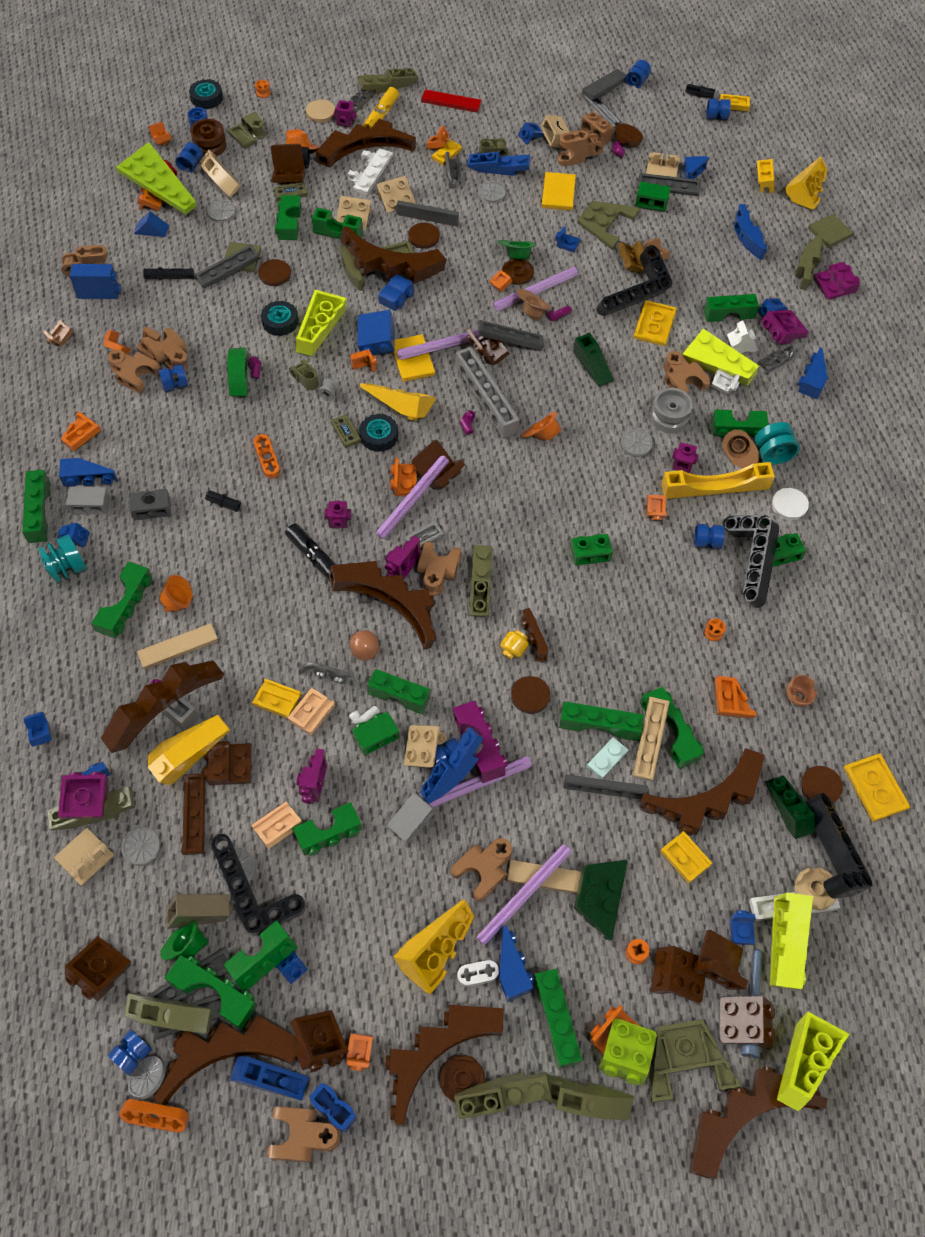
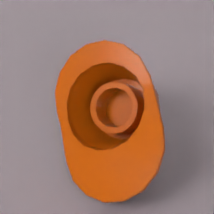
[286,129,319,150]
[521,412,561,440]
[160,575,193,612]

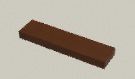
[182,773,206,855]

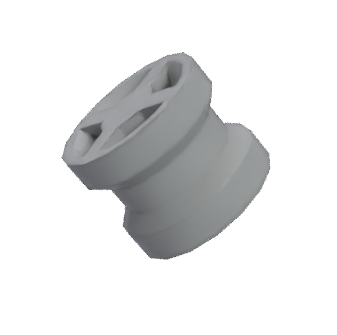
[318,378,339,400]

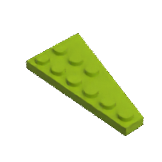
[116,142,197,215]

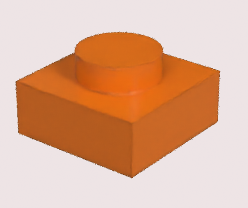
[489,270,513,292]

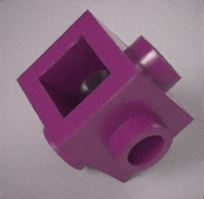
[334,100,357,127]
[672,442,699,473]
[325,500,351,528]

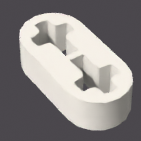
[457,960,499,987]

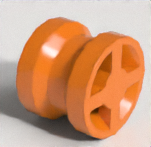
[255,80,271,98]
[704,618,726,641]
[626,939,650,964]

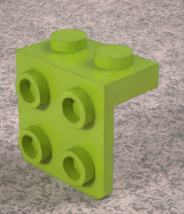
[598,1018,657,1085]

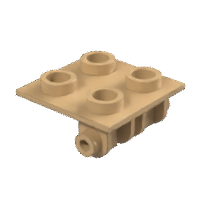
[646,152,680,177]
[376,176,416,212]
[336,196,372,230]
[404,725,447,768]
[54,828,115,886]

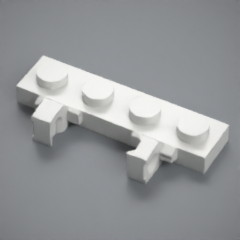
[348,148,393,195]

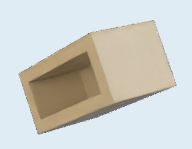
[540,115,570,148]

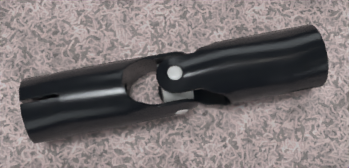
[285,523,337,583]

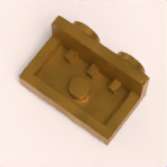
[618,240,645,274]

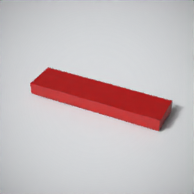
[421,89,482,113]

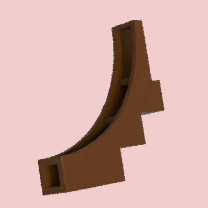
[316,118,416,168]
[341,226,447,284]
[329,561,436,650]
[101,660,224,753]
[639,748,765,836]
[385,1005,504,1127]
[154,1015,298,1105]
[689,1066,828,1180]

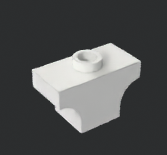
[727,321,758,353]

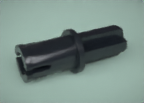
[685,84,715,99]
[205,490,241,512]

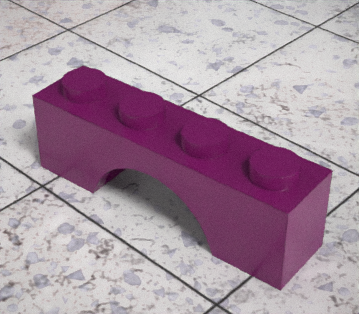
[453,700,508,783]

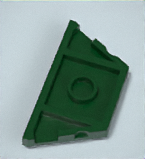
[574,860,628,941]

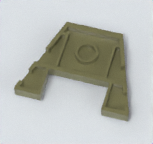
[577,201,640,250]
[651,1019,741,1103]

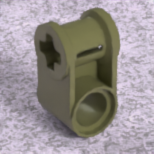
[241,112,266,139]
[479,138,509,157]
[289,359,319,390]

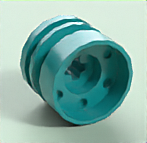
[38,534,87,584]

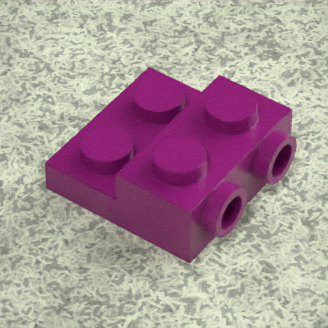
[813,261,860,300]
[761,310,809,344]
[385,536,421,579]
[297,748,328,804]
[58,772,109,819]

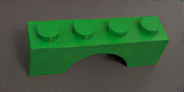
[22,470,50,543]
[91,561,152,639]
[640,686,704,769]
[559,701,644,741]
[164,955,258,1030]
[534,968,582,1070]

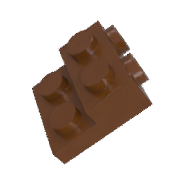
[204,741,252,786]
[65,936,131,1002]
[290,1010,349,1073]

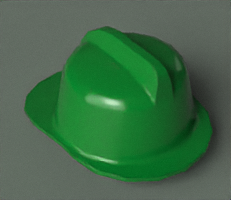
[498,240,536,260]
[160,921,208,961]

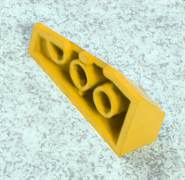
[786,156,828,210]
[360,383,436,420]
[147,715,230,785]
[393,899,475,994]

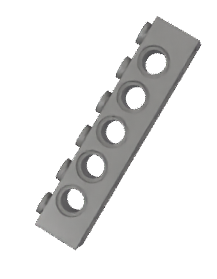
[455,347,520,439]

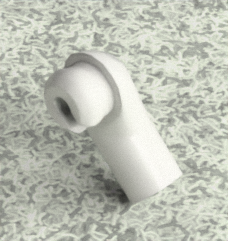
[349,706,380,725]

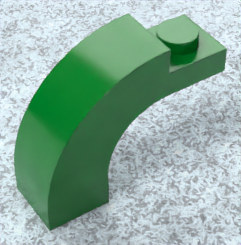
[227,347,249,396]

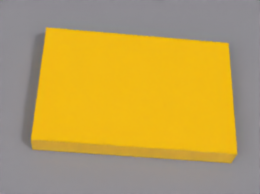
[541,172,576,210]
[633,300,677,346]
[393,334,435,382]
[843,753,911,822]

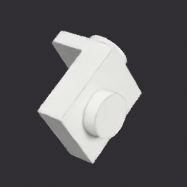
[710,369,740,395]

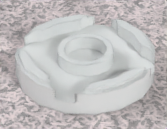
[771,488,809,521]

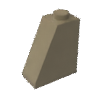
[166,894,232,929]

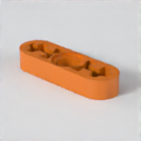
[254,434,280,478]
[119,1099,189,1132]

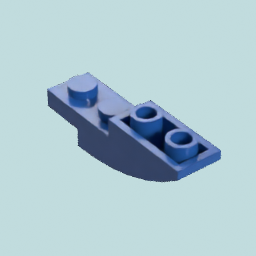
[467,152,531,176]
[734,204,767,260]
[420,727,484,803]

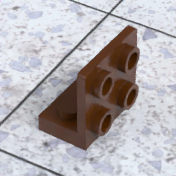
[695,930,748,990]

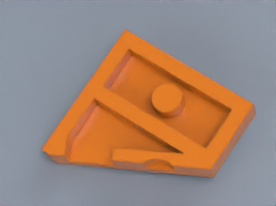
[61,412,101,451]
[714,676,757,718]

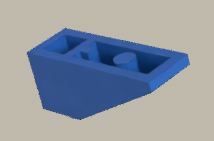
[230,1056,309,1101]

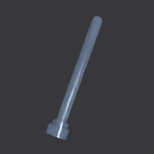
[741,949,762,1059]

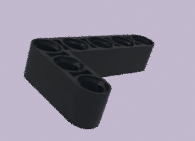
[597,245,672,316]
[722,515,779,608]
[805,792,873,899]
[211,834,306,936]

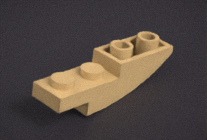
[200,150,241,198]

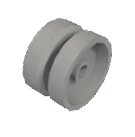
[651,388,693,433]

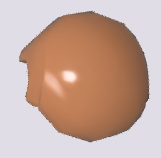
[350,630,379,661]
[786,675,817,707]

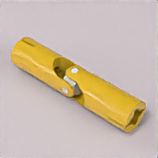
[362,87,399,129]

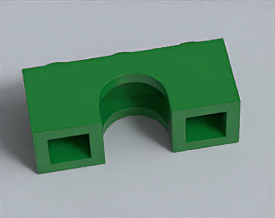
[275,195,302,240]
[312,207,363,239]
[704,294,759,322]
[712,409,768,438]
[367,669,430,715]
[293,802,362,856]
[223,920,298,991]

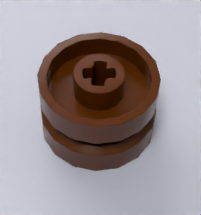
[190,119,227,157]

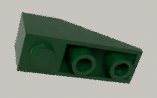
[573,332,614,387]
[765,775,815,839]

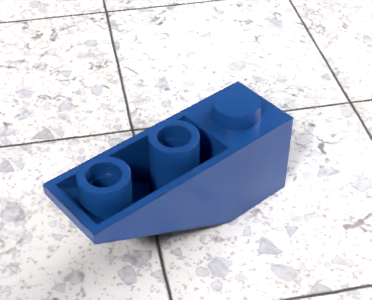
[798,347,828,400]
[59,458,118,487]
[499,926,535,1002]

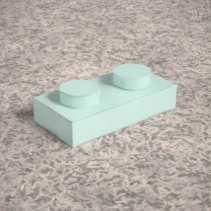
[587,737,628,779]

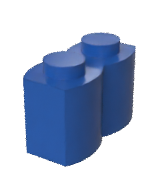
[378,274,414,311]
[309,1083,357,1133]

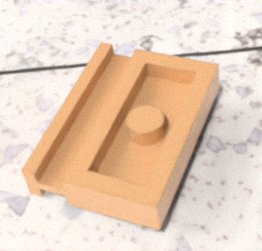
[287,688,335,736]
[251,801,303,849]

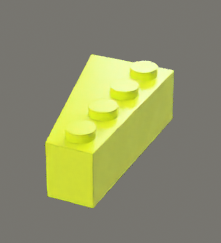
[296,290,347,356]
[682,329,759,386]
[770,892,813,990]
[777,1011,850,1112]

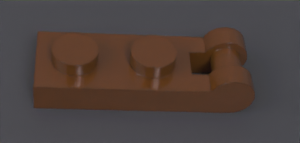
[520,608,549,663]

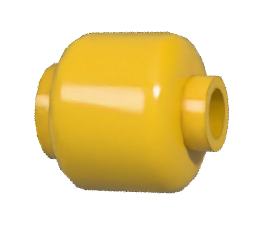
[500,630,529,660]

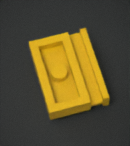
[252,678,302,719]
[660,831,712,884]

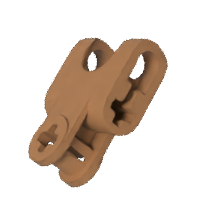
[558,130,604,166]
[61,245,109,276]
[140,328,187,374]
[107,350,161,394]
[664,351,710,394]
[417,541,461,596]
[450,838,512,902]
[266,1107,340,1163]

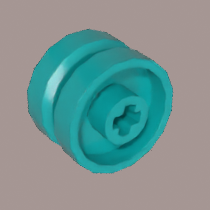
[754,422,800,465]

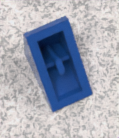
[683,156,709,179]
[134,211,169,237]

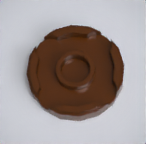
[614,123,643,147]
[408,222,440,249]
[258,259,291,286]
[502,259,534,285]
[511,676,550,714]
[801,766,843,804]
[439,1055,485,1103]

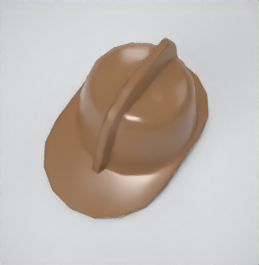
[517,289,551,321]
[723,430,759,468]

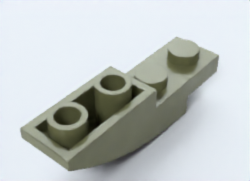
[358,68,418,95]
[795,234,824,290]
[340,245,365,291]
[470,545,492,617]
[47,786,135,831]
[124,993,213,1033]
[454,1072,552,1119]
[542,1072,634,1120]

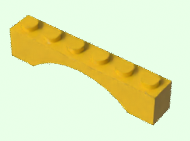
[661,462,775,499]

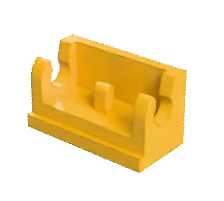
[757,159,774,193]

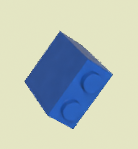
[70,264,122,299]
[358,309,395,355]

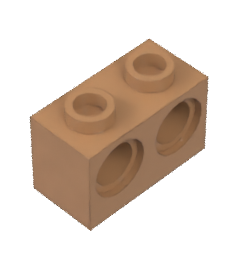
[581,111,614,145]

